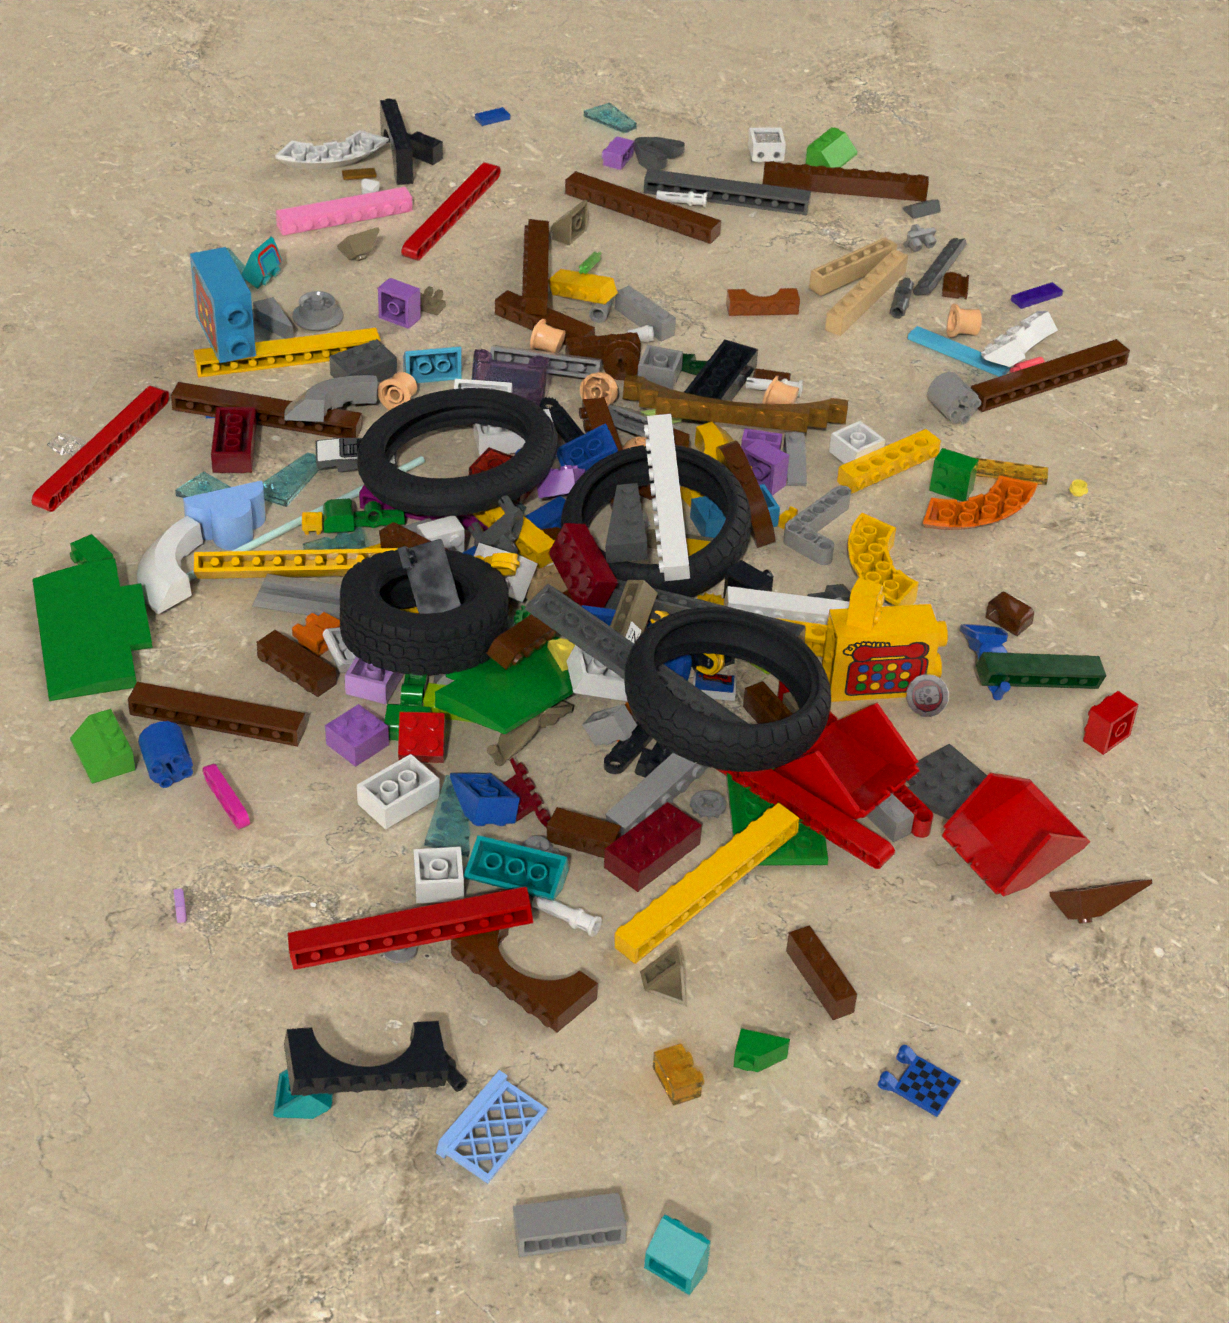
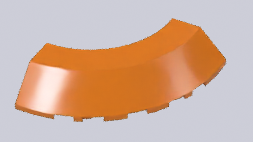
[923,475,1038,530]

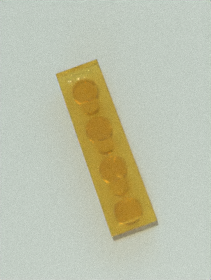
[973,457,1048,485]

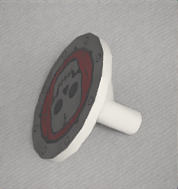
[907,674,949,717]

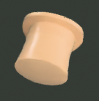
[946,303,982,338]
[530,319,566,353]
[377,372,417,410]
[762,375,799,404]

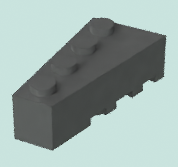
[605,483,648,563]

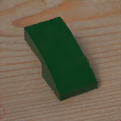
[681,353,707,375]

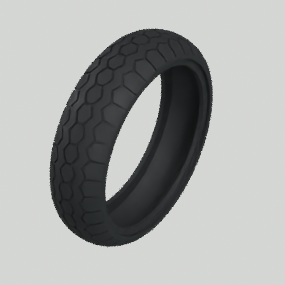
[561,445,751,598]
[624,607,831,772]

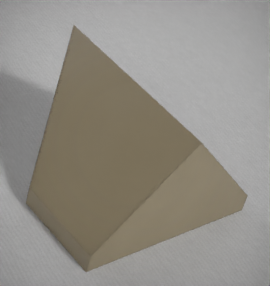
[640,945,687,1007]

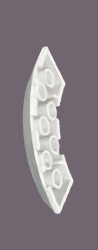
[275,130,388,169]
[981,311,1057,367]
[137,516,203,614]

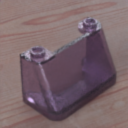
[472,349,549,407]

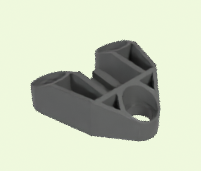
[634,137,685,170]

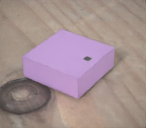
[173,888,187,923]

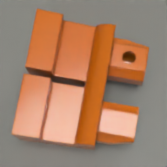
[292,612,340,657]

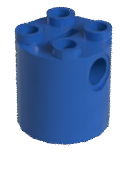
[138,721,193,788]

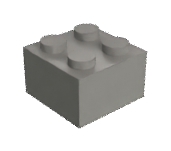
[638,345,683,389]

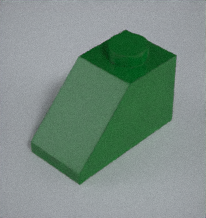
[733,1028,790,1072]

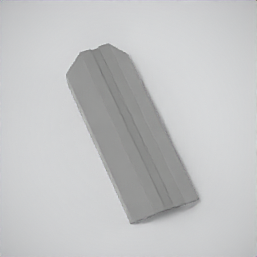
[252,574,341,620]

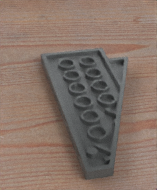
[906,744,987,819]

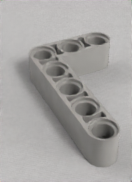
[783,485,851,565]

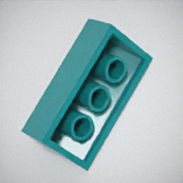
[463,835,569,901]

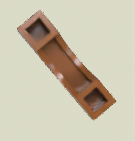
[726,288,800,316]

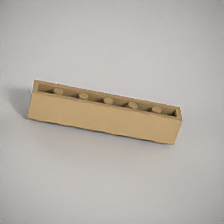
[809,237,897,296]

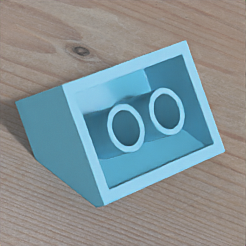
[403,347,461,383]

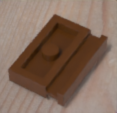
[942,272,969,300]

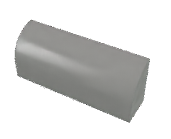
[608,404,681,439]
[513,1193,626,1257]

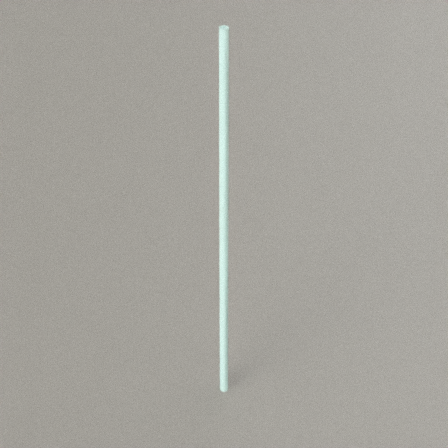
[144,456,425,603]

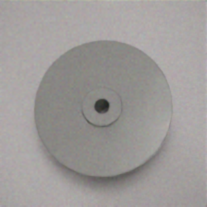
[292,291,343,331]

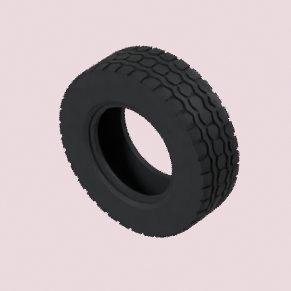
[340,549,509,675]

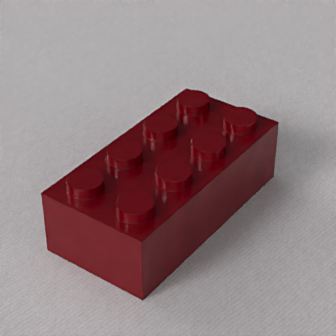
[211,407,257,473]
[548,523,618,608]
[604,802,702,892]

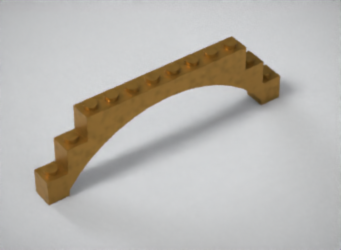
[622,375,848,433]

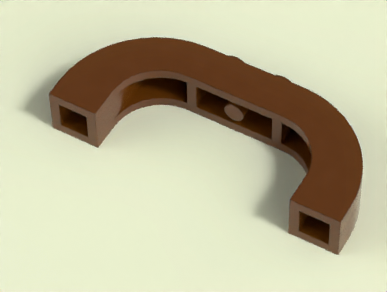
[716,440,776,548]

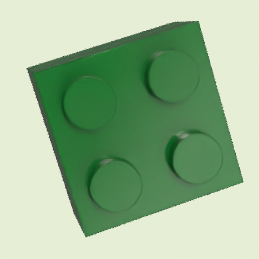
[929,448,979,502]

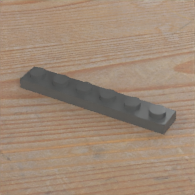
[913,238,967,296]

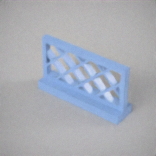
[436,1070,548,1184]

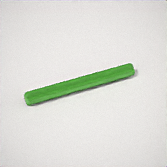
[579,251,602,274]

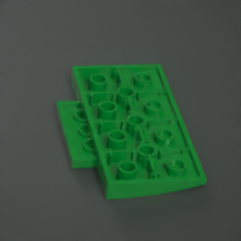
[32,558,153,701]
[435,637,573,734]

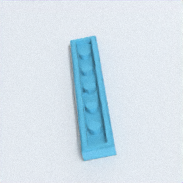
[908,326,1011,377]

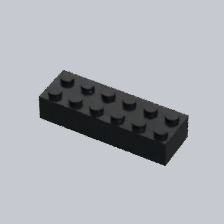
[684,339,758,423]

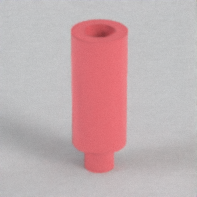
[1010,357,1045,373]

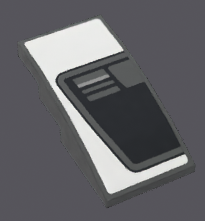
[315,438,397,475]

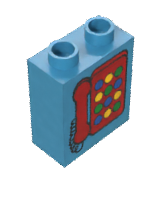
[190,247,256,363]

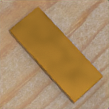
[342,168,376,180]

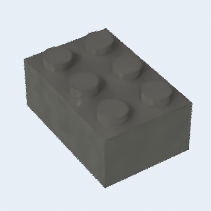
[329,339,397,382]

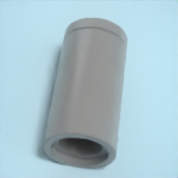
[589,297,614,323]

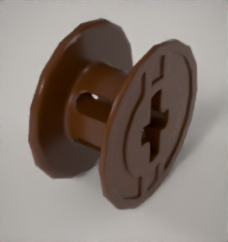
[603,340,640,380]

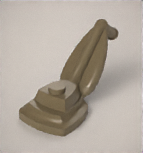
[487,700,573,766]

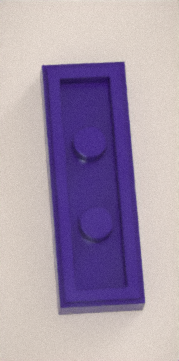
[1011,282,1063,309]

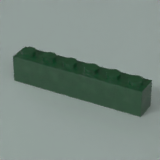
[976,652,1107,689]

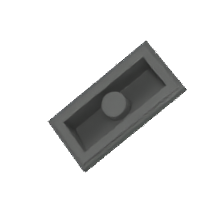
[903,199,941,219]

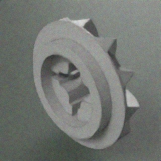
[690,790,726,820]

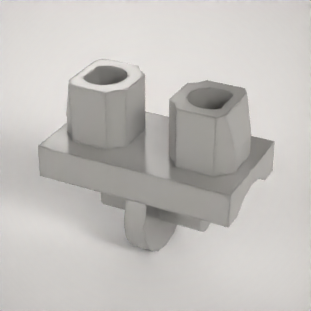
[903,224,937,252]

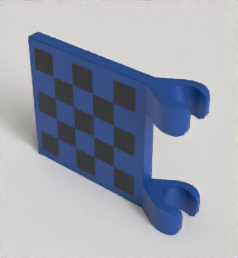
[878,1045,961,1117]

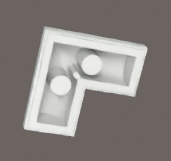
[323,627,356,672]

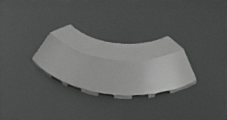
[284,375,378,422]

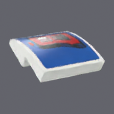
[693,672,737,701]

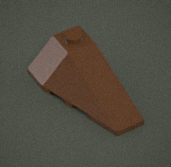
[1049,879,1152,924]

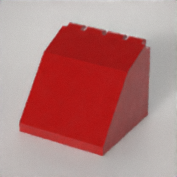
[774,702,920,820]
[942,772,1091,897]

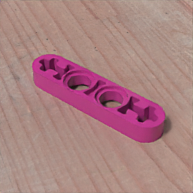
[202,763,250,830]

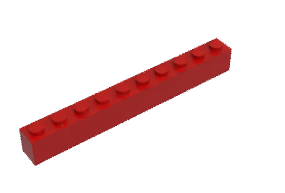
[288,887,534,970]

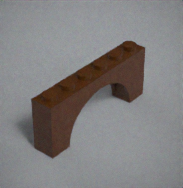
[451,928,598,1033]

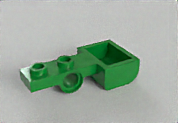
[323,498,404,533]
[384,674,432,741]

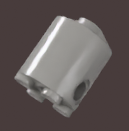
[927,372,981,424]

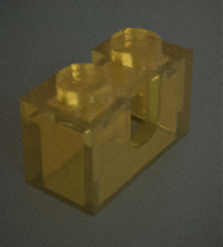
[652,1043,704,1106]

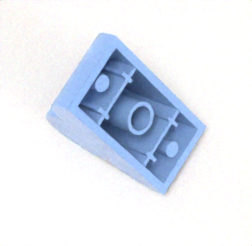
[183,481,266,550]

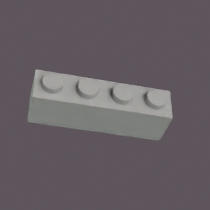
[615,286,676,342]

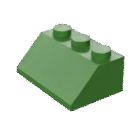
[805,127,858,168]
[70,709,135,784]

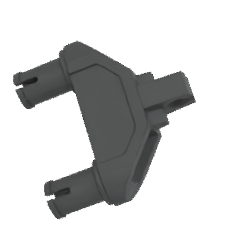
[468,496,523,553]

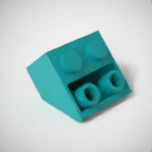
[644,1214,711,1295]

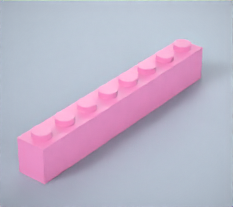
[276,187,412,236]

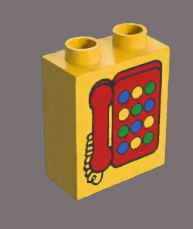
[822,604,948,702]

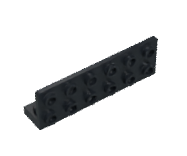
[397,539,461,614]

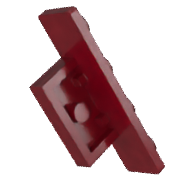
[503,758,551,828]

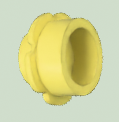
[1069,479,1088,497]

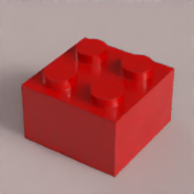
[1083,691,1139,755]
[398,712,445,763]

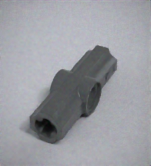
[890,277,914,319]

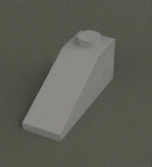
[252,297,293,339]
[783,432,807,486]

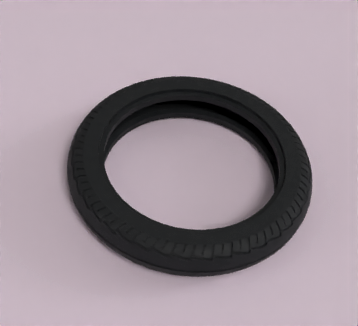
[357,388,558,516]

